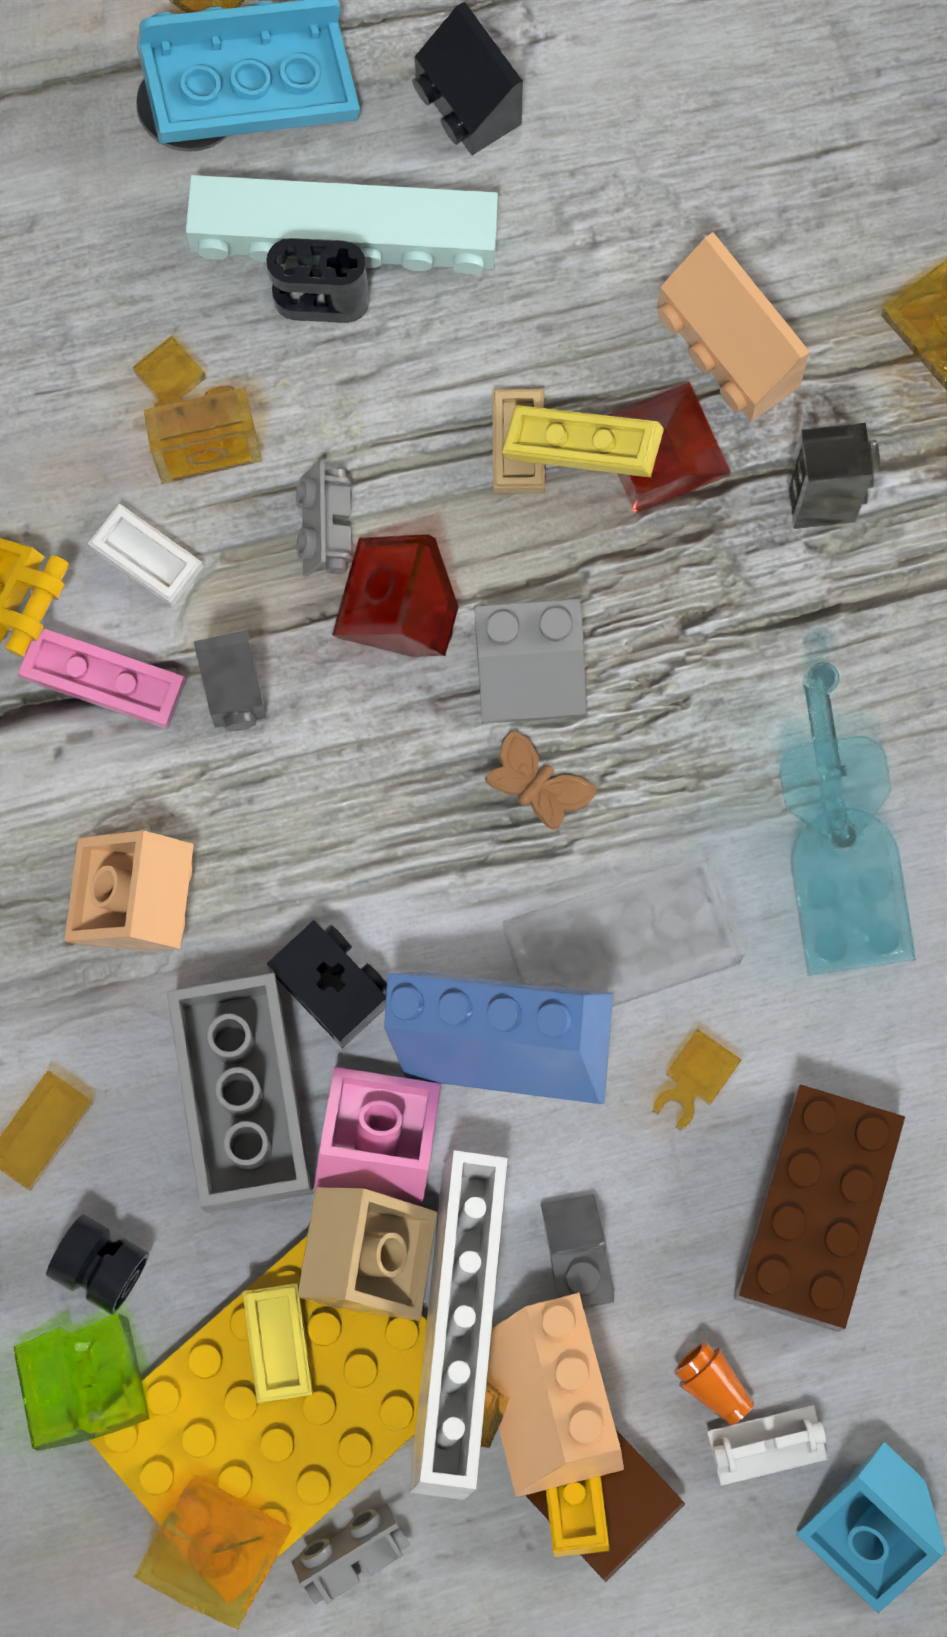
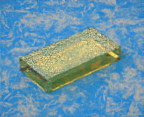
[0,1070,94,1191]

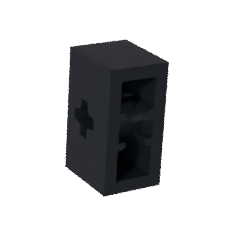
[266,920,387,1049]

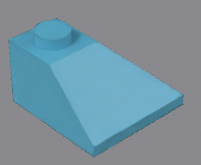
[796,1442,946,1613]

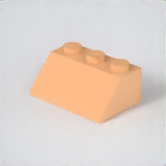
[657,232,810,422]
[487,1293,624,1497]

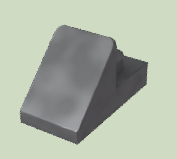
[541,1194,615,1308]

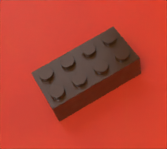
[734,1084,905,1332]

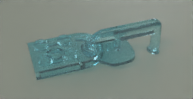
[779,662,916,976]

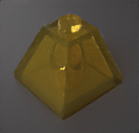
[133,1474,292,1630]

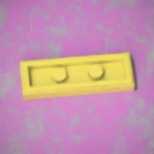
[502,405,664,478]

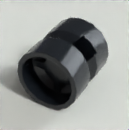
[46,1214,149,1315]

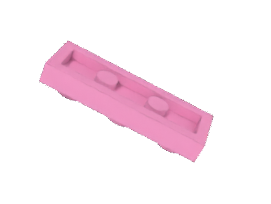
[18,628,186,730]

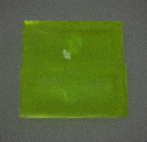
[13,1313,150,1451]

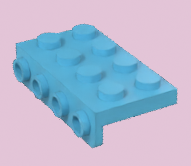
[137,0,360,144]

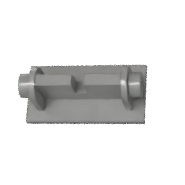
[296,461,352,576]
[292,1504,410,1604]

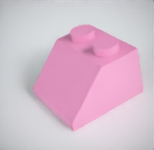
[314,1067,441,1207]

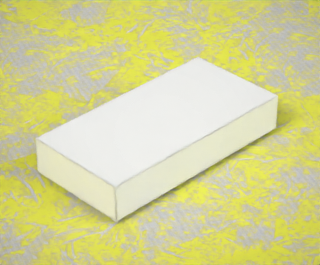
[88,504,203,607]

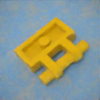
[0,538,70,658]

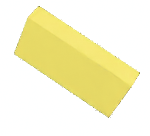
[243,1284,313,1403]

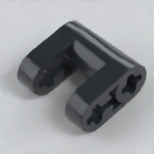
[266,238,370,323]

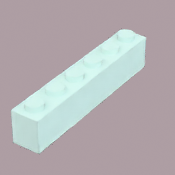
[186,175,498,274]

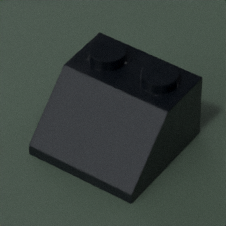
[412,1,523,156]

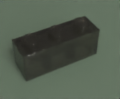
[787,423,880,529]

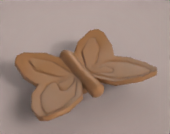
[485,731,597,830]

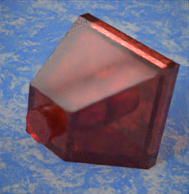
[606,382,731,514]
[332,534,459,657]

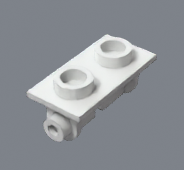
[707,1405,828,1486]

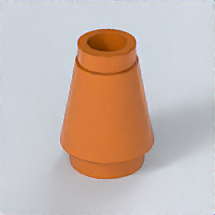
[674,1342,755,1426]

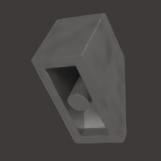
[194,630,266,731]

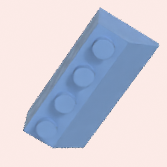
[384,972,613,1104]

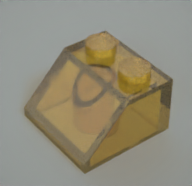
[143,386,262,484]

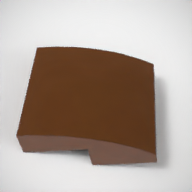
[525,1430,686,1583]

